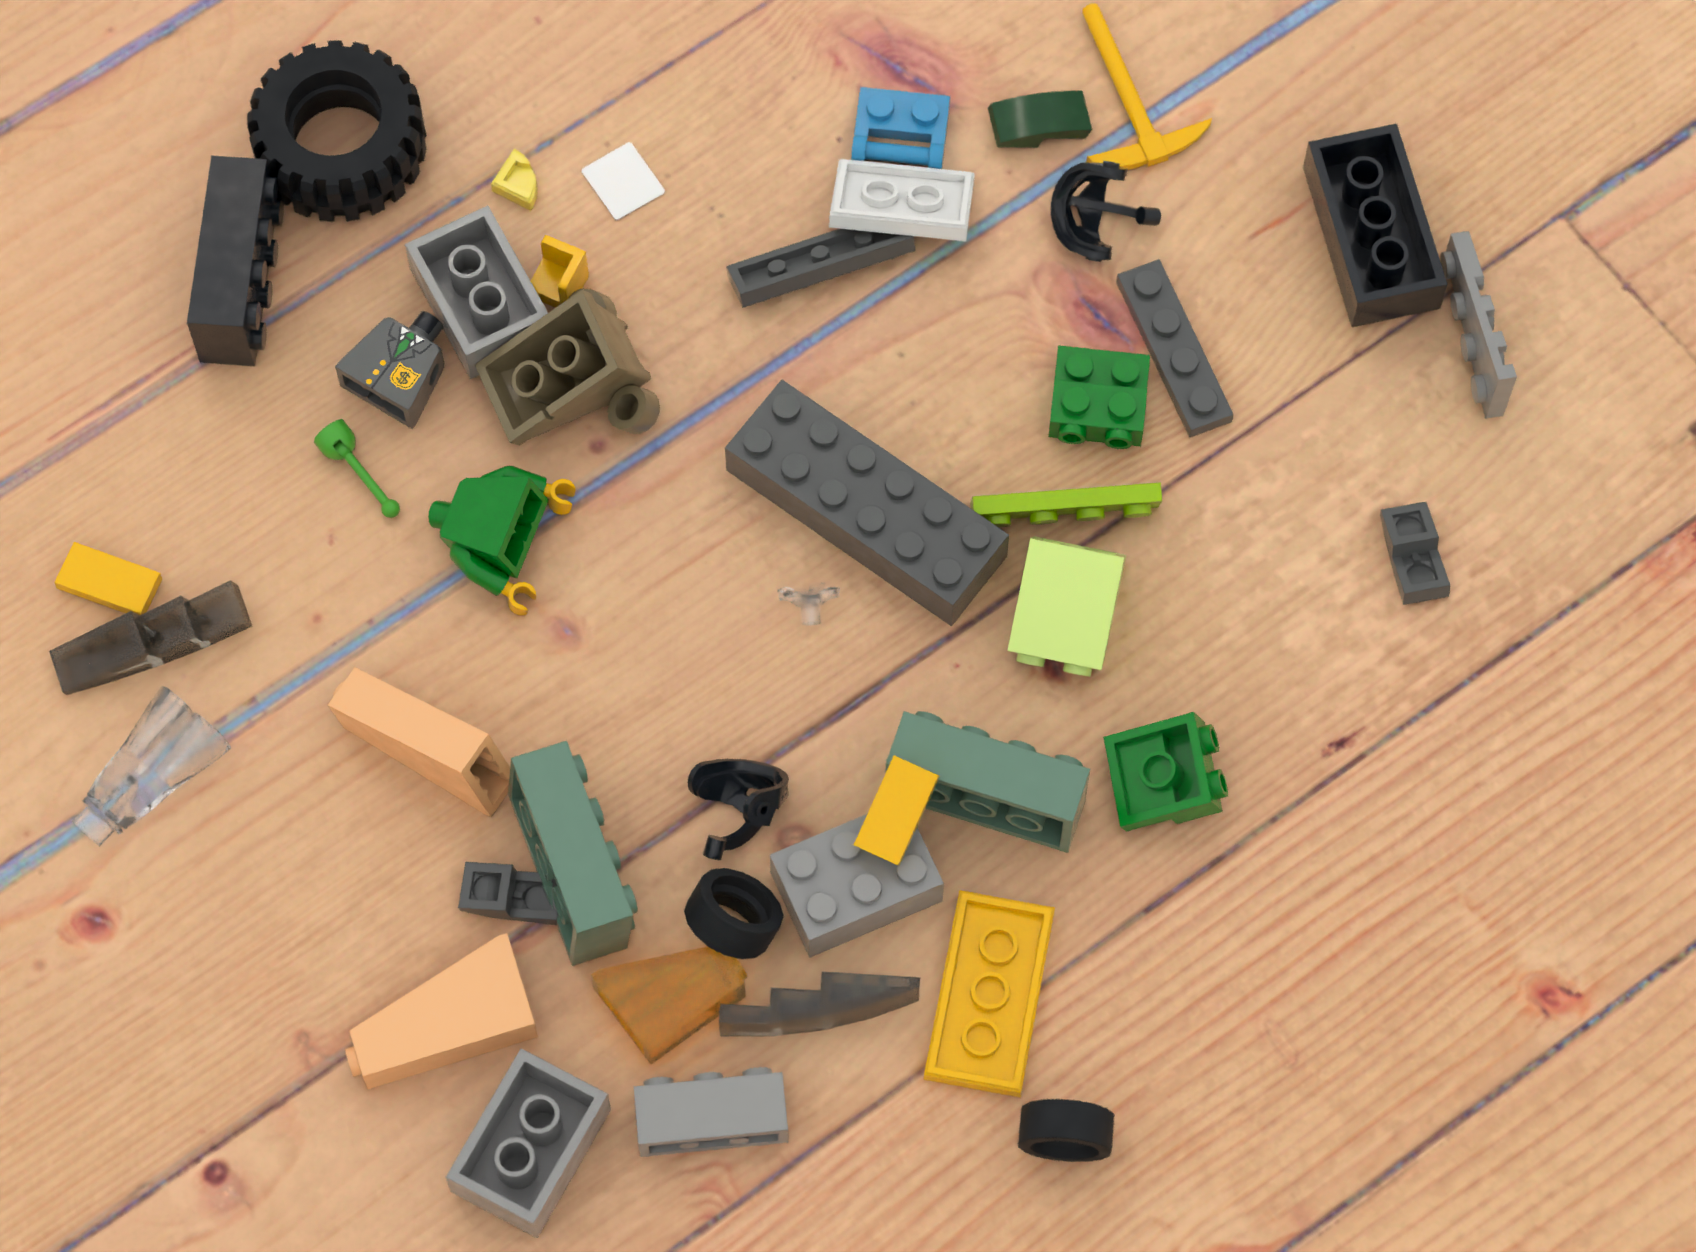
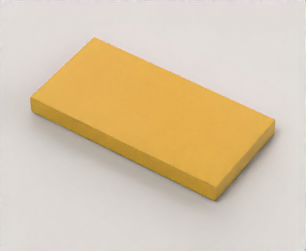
[924,890,1055,1098]

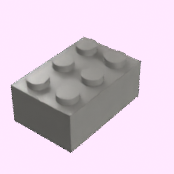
[405,205,548,379]
[770,814,944,958]
[446,1048,611,1238]

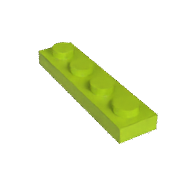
[970,482,1162,528]

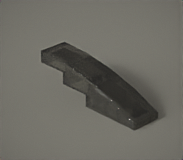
[49,580,252,695]
[719,972,920,1036]

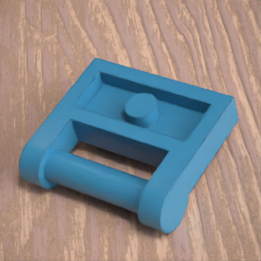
[851,87,950,169]

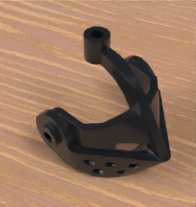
[1050,161,1161,262]
[687,759,789,860]

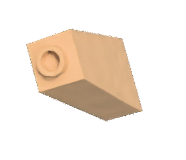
[328,667,510,817]
[345,933,538,1089]

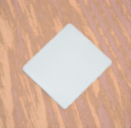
[581,142,665,220]

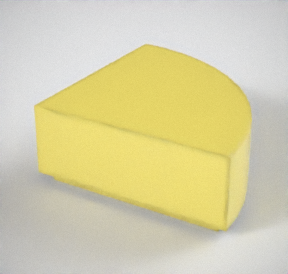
[491,149,537,211]

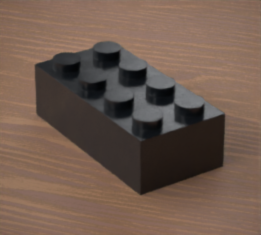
[1303,123,1448,327]
[187,156,284,366]

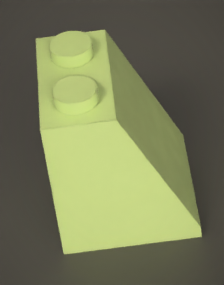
[1007,536,1127,676]

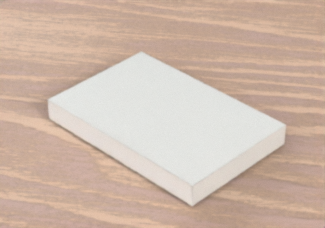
[829,159,975,241]

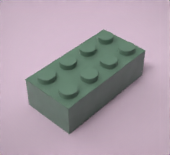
[885,711,1090,853]
[508,741,638,966]

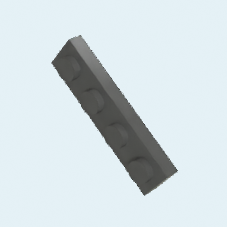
[726,229,916,308]
[1116,259,1234,438]

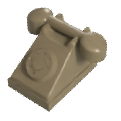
[475,289,660,446]

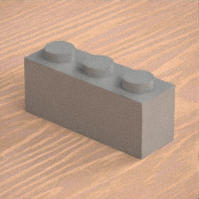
[633,1067,789,1157]

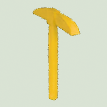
[1082,3,1212,171]

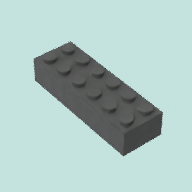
[725,379,1009,626]

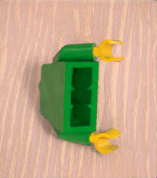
[428,466,576,616]

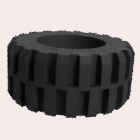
[247,40,427,222]

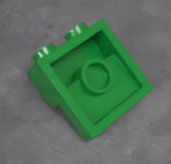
[1048,345,1150,449]
[1103,712,1228,832]

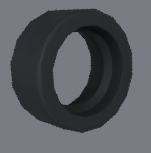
[684,868,784,960]
[1018,1099,1114,1162]

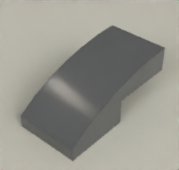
[1380,502,1450,605]
[458,862,558,925]

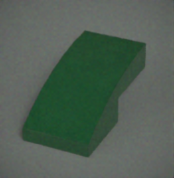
[988,91,1092,148]

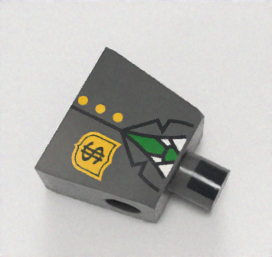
[335,311,445,429]

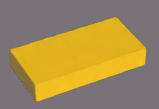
[54,542,162,620]
[854,755,940,866]

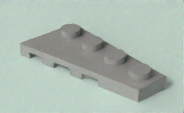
[1440,231,1517,419]

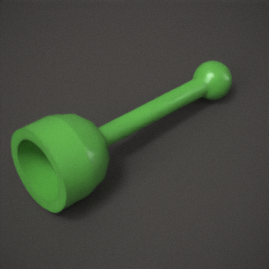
[314,419,400,518]

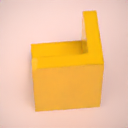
[531,235,589,308]

